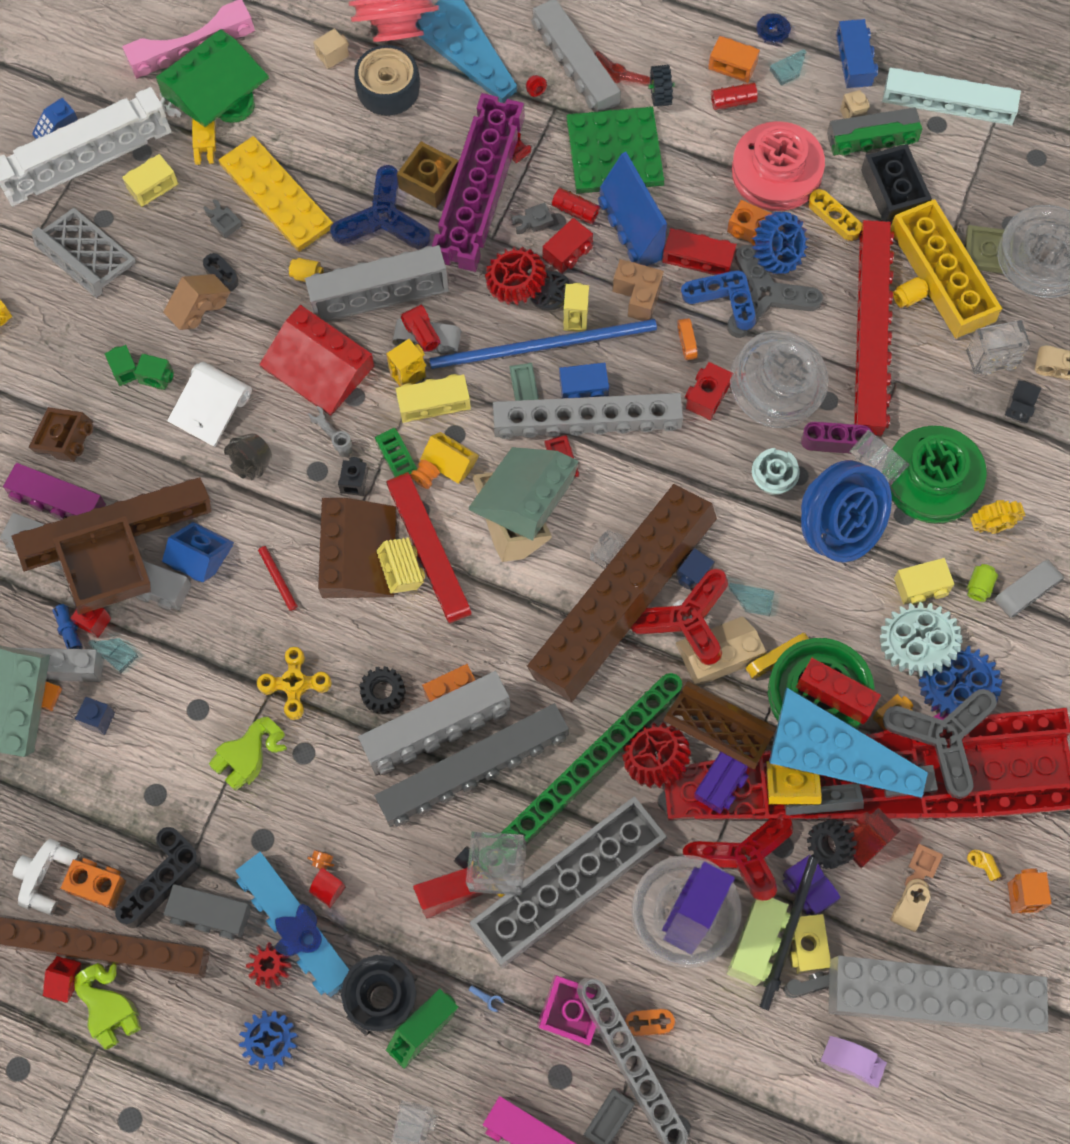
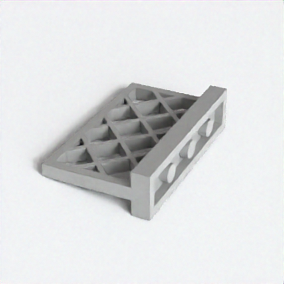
[31,208,136,298]

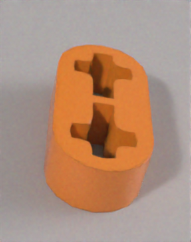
[677,318,698,360]
[625,1009,675,1037]

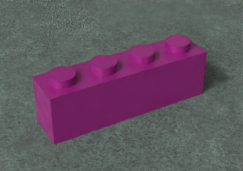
[3,462,106,520]

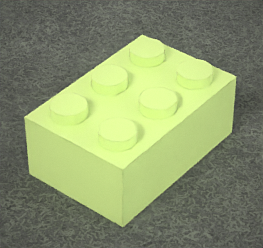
[727,898,790,986]

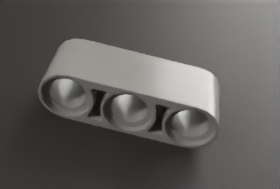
[392,319,462,355]
[994,559,1064,618]

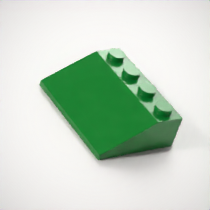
[156,29,269,127]

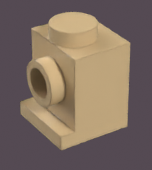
[840,90,870,119]

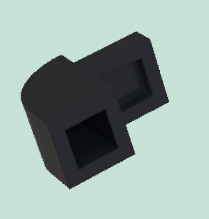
[1005,378,1042,423]

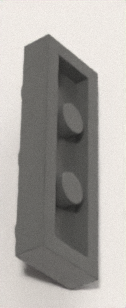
[784,783,864,815]

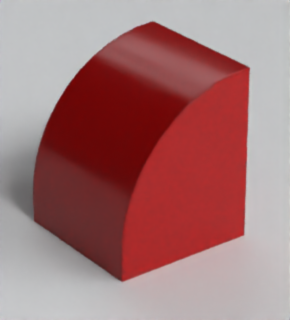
[309,867,346,908]
[43,956,81,1003]

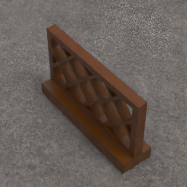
[663,681,777,769]

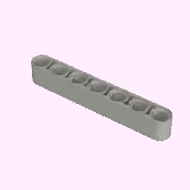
[577,978,688,1144]

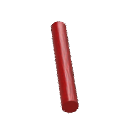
[258,546,298,611]

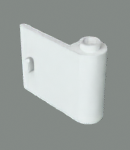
[168,361,252,447]

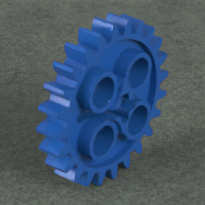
[918,646,1002,717]

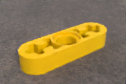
[808,189,862,241]
[745,633,809,679]

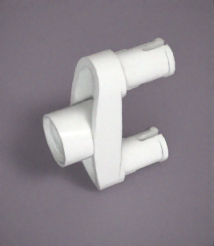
[13,839,81,916]

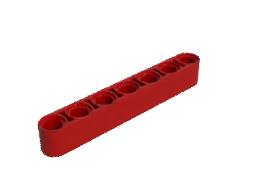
[386,472,472,624]

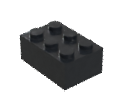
[861,144,932,223]

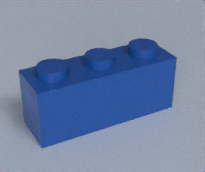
[836,19,878,88]

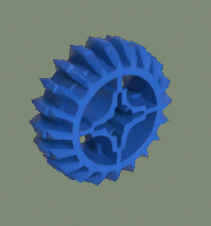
[752,212,809,274]

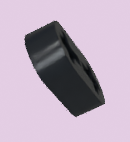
[203,253,239,291]

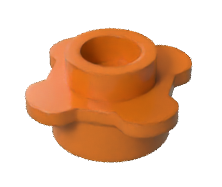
[307,850,335,870]

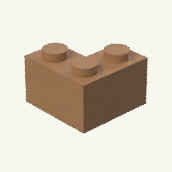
[613,259,664,321]
[163,274,231,330]

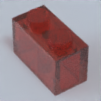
[848,808,901,868]

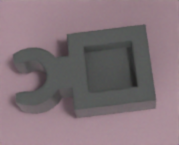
[203,199,243,239]
[512,203,554,234]

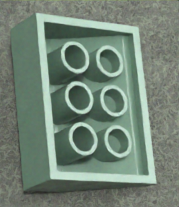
[468,447,579,541]
[0,646,50,757]

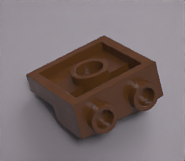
[28,407,94,462]

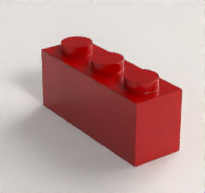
[662,228,737,275]
[796,658,881,725]

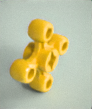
[257,647,332,720]

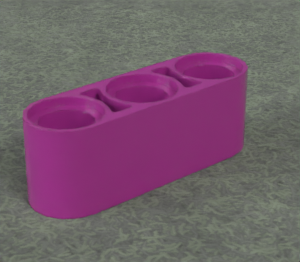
[801,422,873,454]

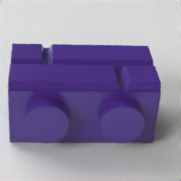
[694,752,749,814]

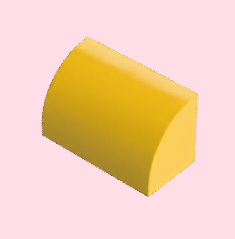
[420,432,479,484]

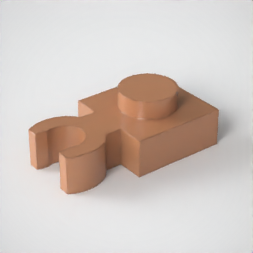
[904,844,943,893]

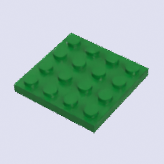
[566,106,664,194]

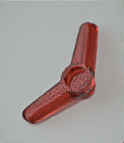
[594,51,651,84]

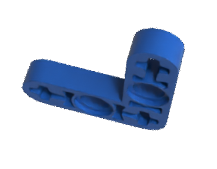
[681,271,756,330]

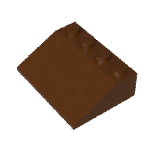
[318,498,396,598]

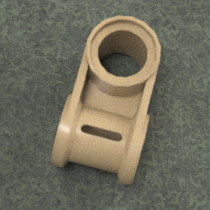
[1035,346,1070,380]
[890,878,930,932]

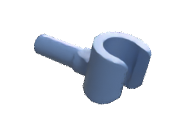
[469,985,504,1012]

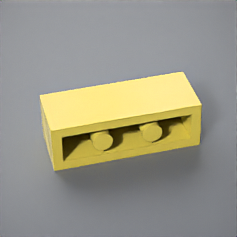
[395,374,471,423]

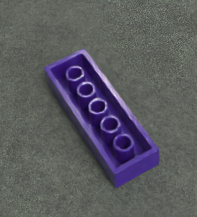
[662,861,735,955]

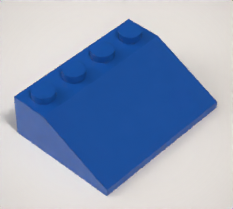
[598,152,667,266]

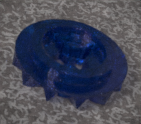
[756,13,791,45]

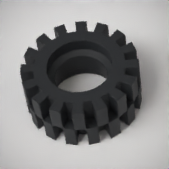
[359,666,406,715]
[807,819,857,869]

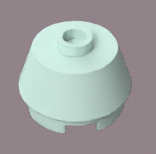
[752,448,800,495]

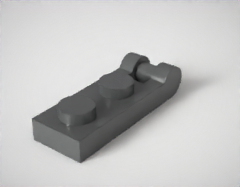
[784,971,830,998]

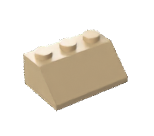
[676,616,766,686]

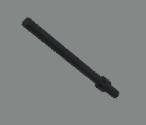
[759,856,819,1011]

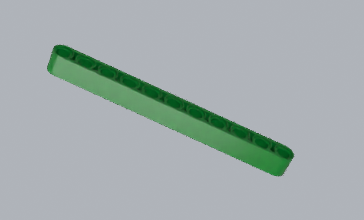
[479,673,682,875]

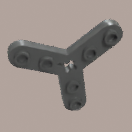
[727,245,823,338]
[883,689,997,799]

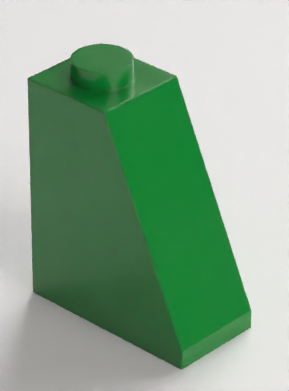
[385,989,459,1069]

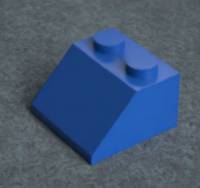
[162,522,234,582]

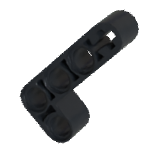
[115,827,202,928]

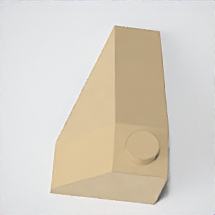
[473,472,552,562]

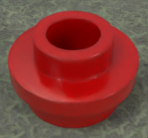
[526,75,547,97]

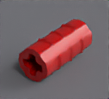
[711,83,758,110]
[552,187,600,224]

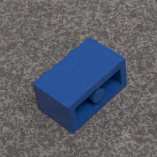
[559,363,609,399]

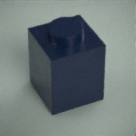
[676,548,714,590]
[75,697,115,735]

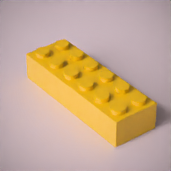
[890,199,1002,339]

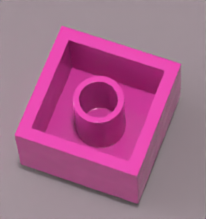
[537,975,601,1046]

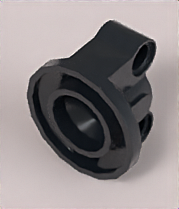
[341,955,418,1036]

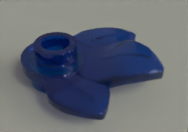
[275,904,322,956]

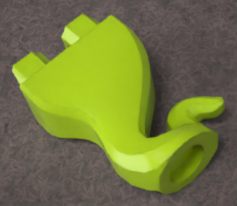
[209,716,287,791]
[74,963,141,1050]

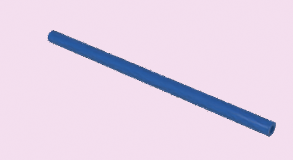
[429,319,657,369]

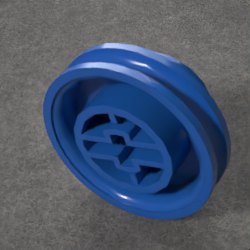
[801,460,892,562]

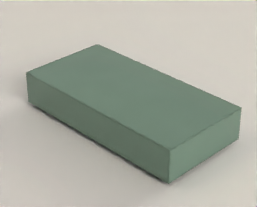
[509,363,539,401]

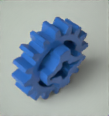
[239,1010,298,1070]

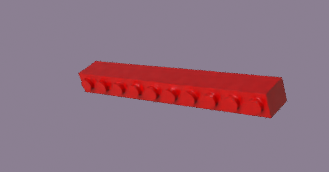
[854,220,894,437]

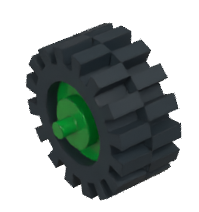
[648,65,675,107]

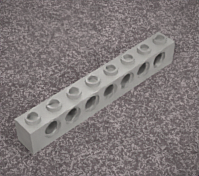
[493,393,683,439]

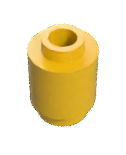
[289,258,324,282]
[893,277,929,308]

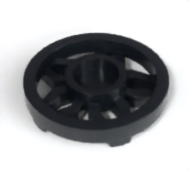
[530,270,570,311]

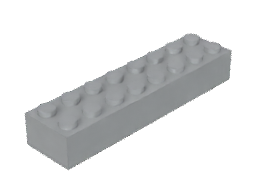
[469,796,667,969]
[828,956,1048,1034]

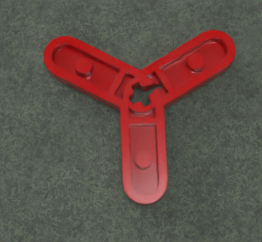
[630,569,728,665]
[683,819,793,901]

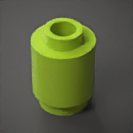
[967,564,998,602]

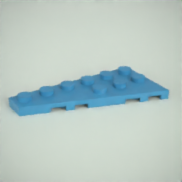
[416,0,517,103]
[769,687,928,798]

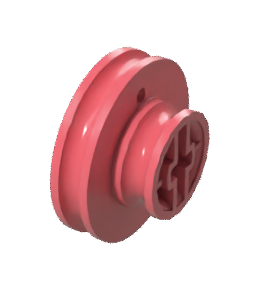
[348,0,439,42]
[732,121,825,211]

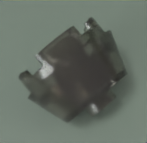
[224,433,272,481]

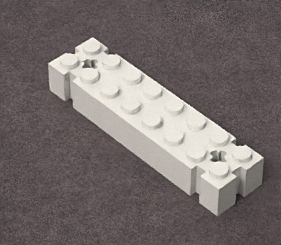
[0,87,171,207]

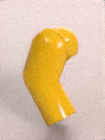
[967,850,1002,882]

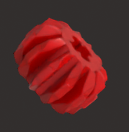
[246,942,292,989]

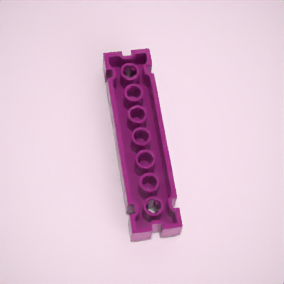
[432,93,525,272]

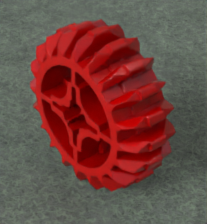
[485,246,547,306]
[622,722,691,789]

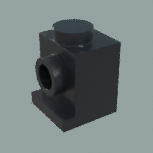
[338,457,368,496]

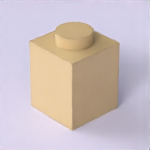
[313,29,349,69]

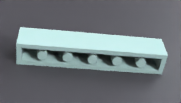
[882,68,1021,125]

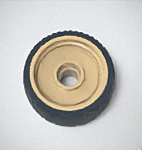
[354,45,420,116]

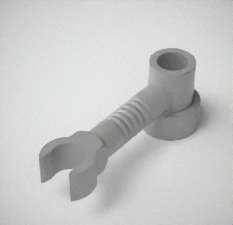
[308,406,352,457]

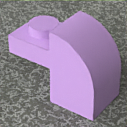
[821,1036,887,1088]

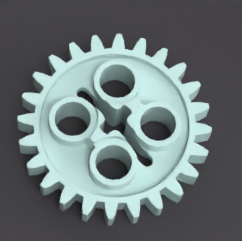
[880,602,962,677]

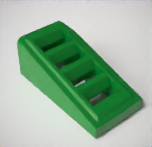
[375,428,417,477]

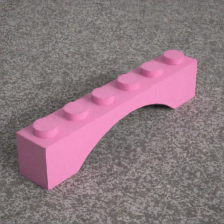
[122,0,255,79]

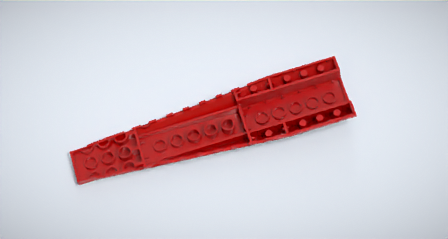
[664,708,1070,821]

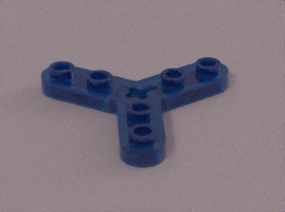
[330,165,430,249]

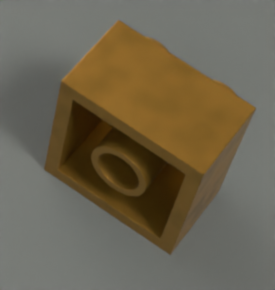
[397,141,459,208]

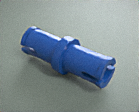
[52,604,83,649]

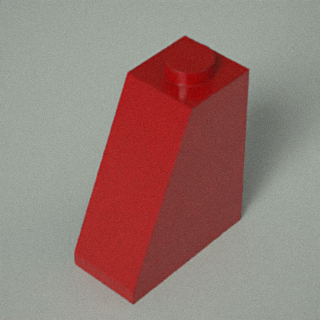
[413,866,486,919]

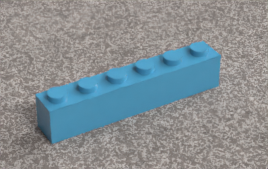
[235,852,349,998]

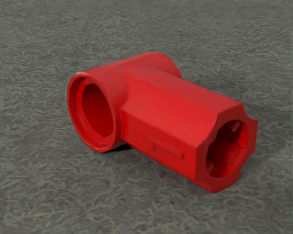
[400,304,441,352]

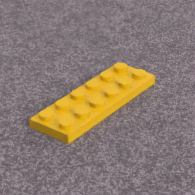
[218,136,334,252]

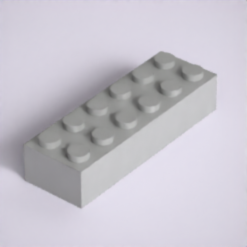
[305,245,449,322]
[358,671,510,775]

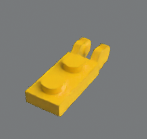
[192,118,216,165]

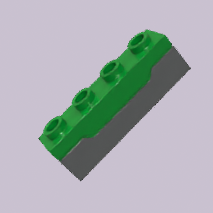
[827,107,923,156]

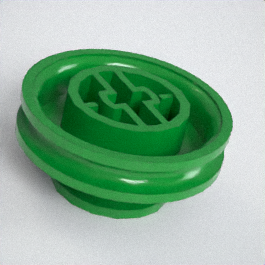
[884,426,987,524]
[768,638,874,729]

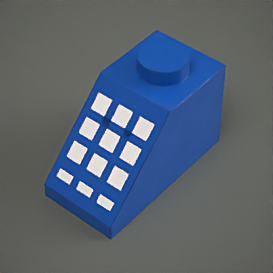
[32,97,78,139]

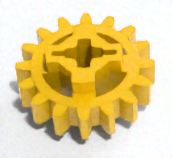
[970,500,1026,534]

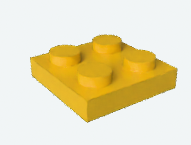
[767,761,822,804]

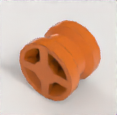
[410,459,440,489]

